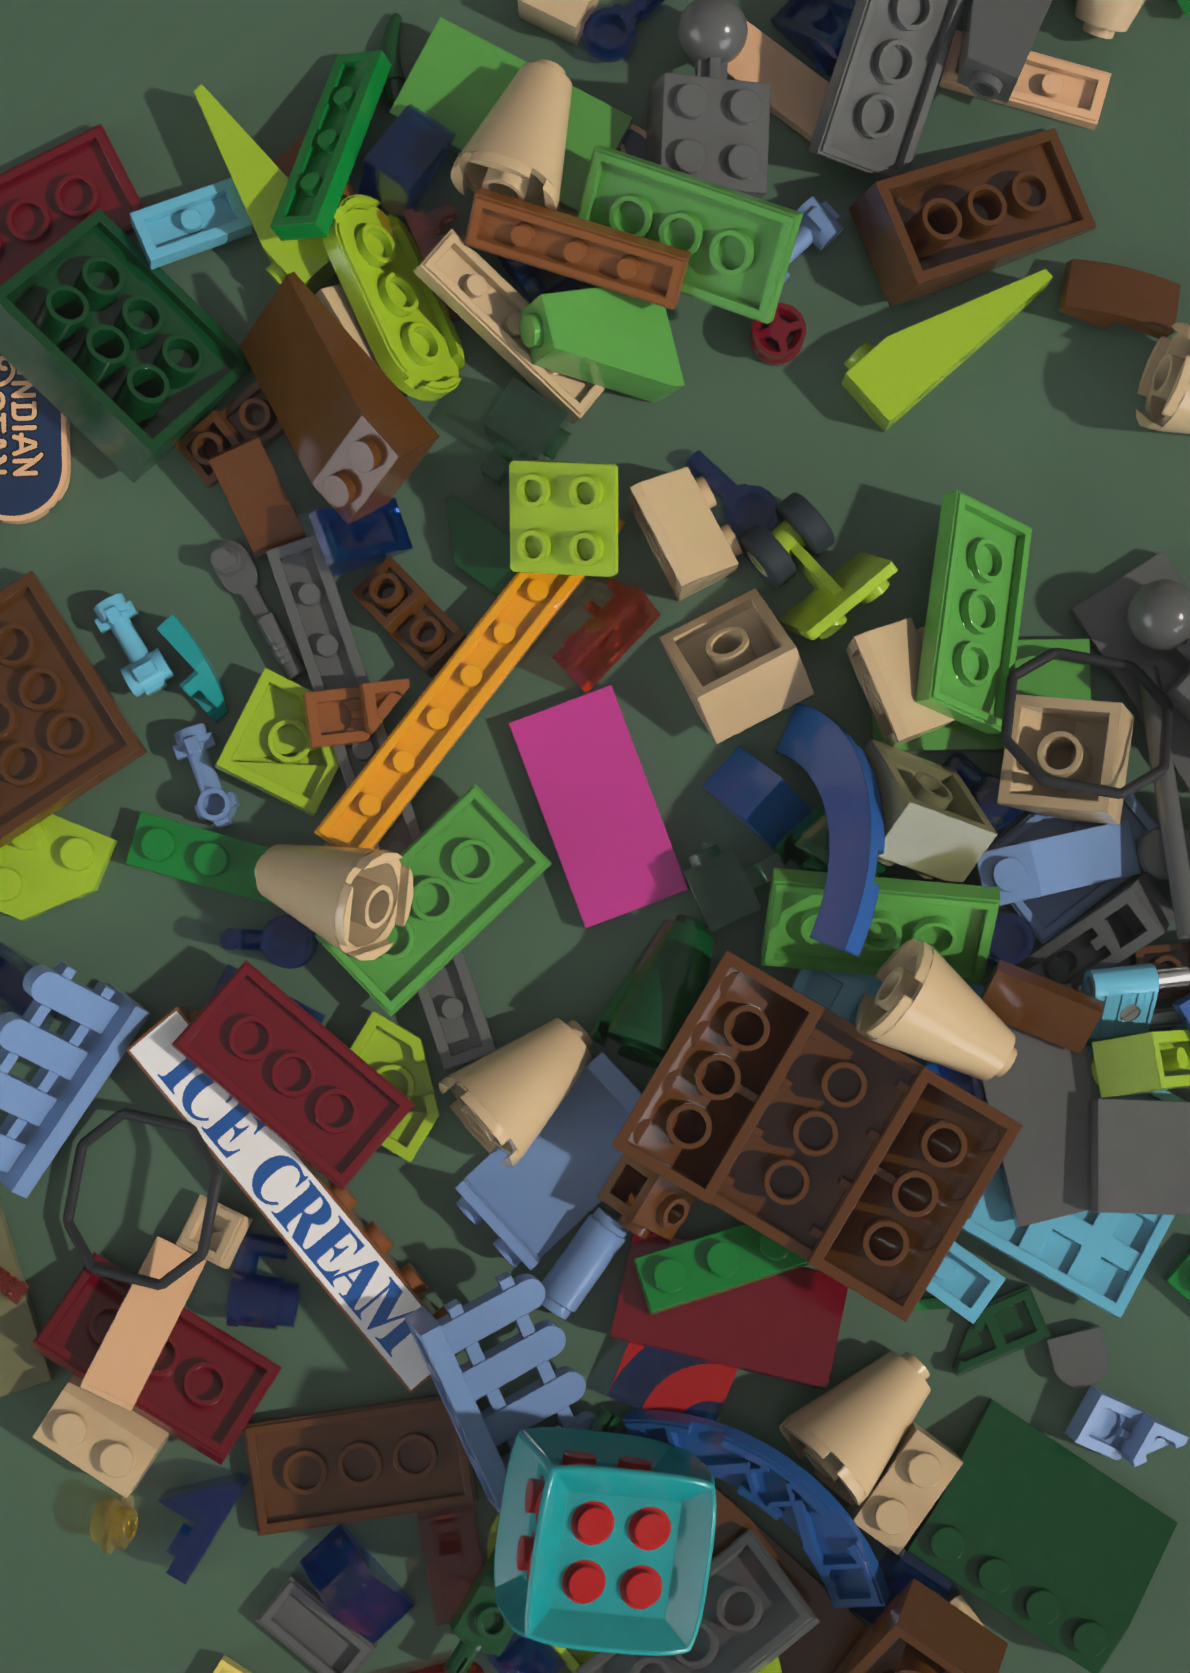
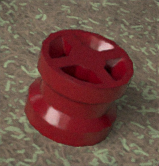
[750,303,806,366]

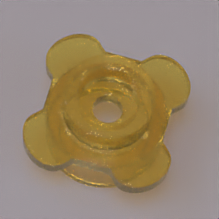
[90,1494,138,1554]

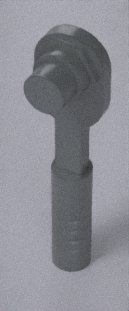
[210,541,307,681]

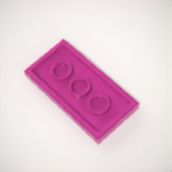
[509,685,688,928]

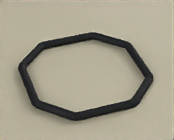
[1000,648,1174,799]
[63,1108,222,1290]

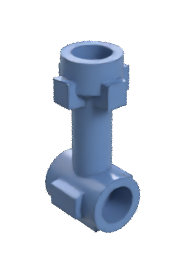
[784,196,844,282]
[172,723,240,828]

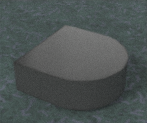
[1045,1324,1108,1388]

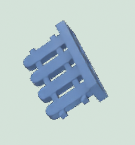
[0,960,151,1199]
[404,1271,596,1514]

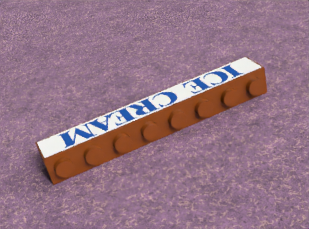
[126,1006,462,1394]

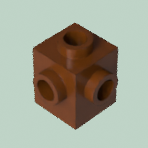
[597,1154,697,1241]

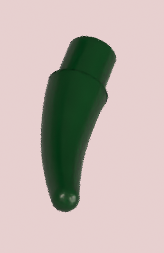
[380,13,406,107]

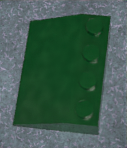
[0,208,252,483]
[905,1398,1178,1673]

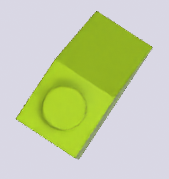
[1091,1029,1190,1098]

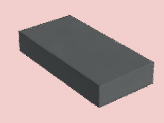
[255,1573,378,1673]

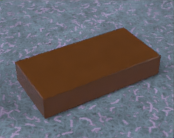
[208,434,306,558]
[980,959,1104,1054]

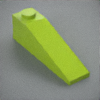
[194,84,336,293]
[841,269,1053,432]

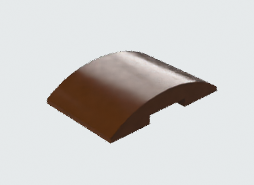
[611,950,1023,1322]

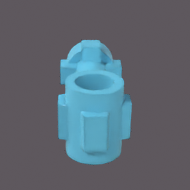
[93,593,175,697]

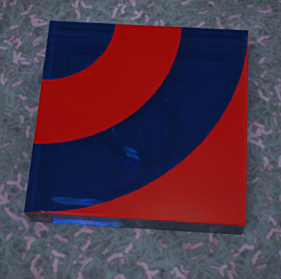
[607,1343,738,1421]

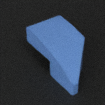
[1065,1385,1189,1467]

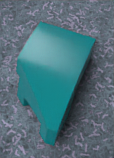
[157,614,229,723]

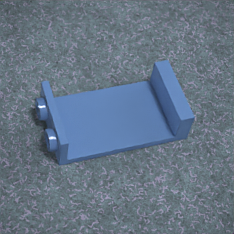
[455,1050,642,1271]

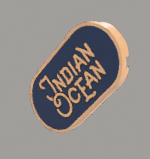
[0,354,71,524]

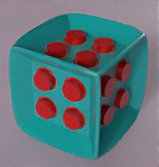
[494,1427,717,1656]

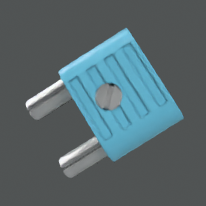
[1077,963,1190,1043]

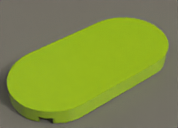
[323,195,464,401]

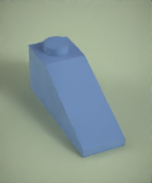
[970,820,1141,906]

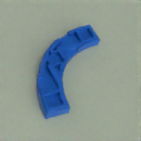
[776,702,885,957]
[623,1410,891,1609]

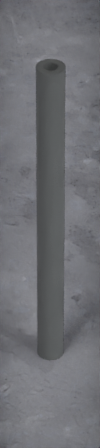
[1138,666,1190,939]

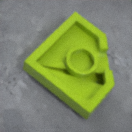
[215,668,339,817]
[0,814,118,921]
[350,1010,440,1163]

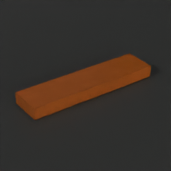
[464,187,691,310]

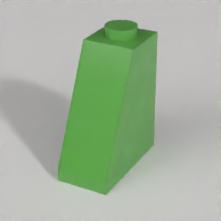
[520,287,685,402]

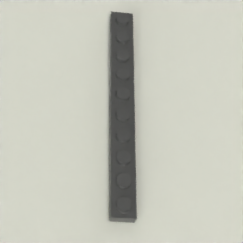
[266,534,497,1070]

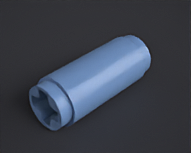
[541,1206,629,1320]

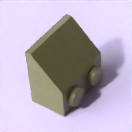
[865,739,998,884]

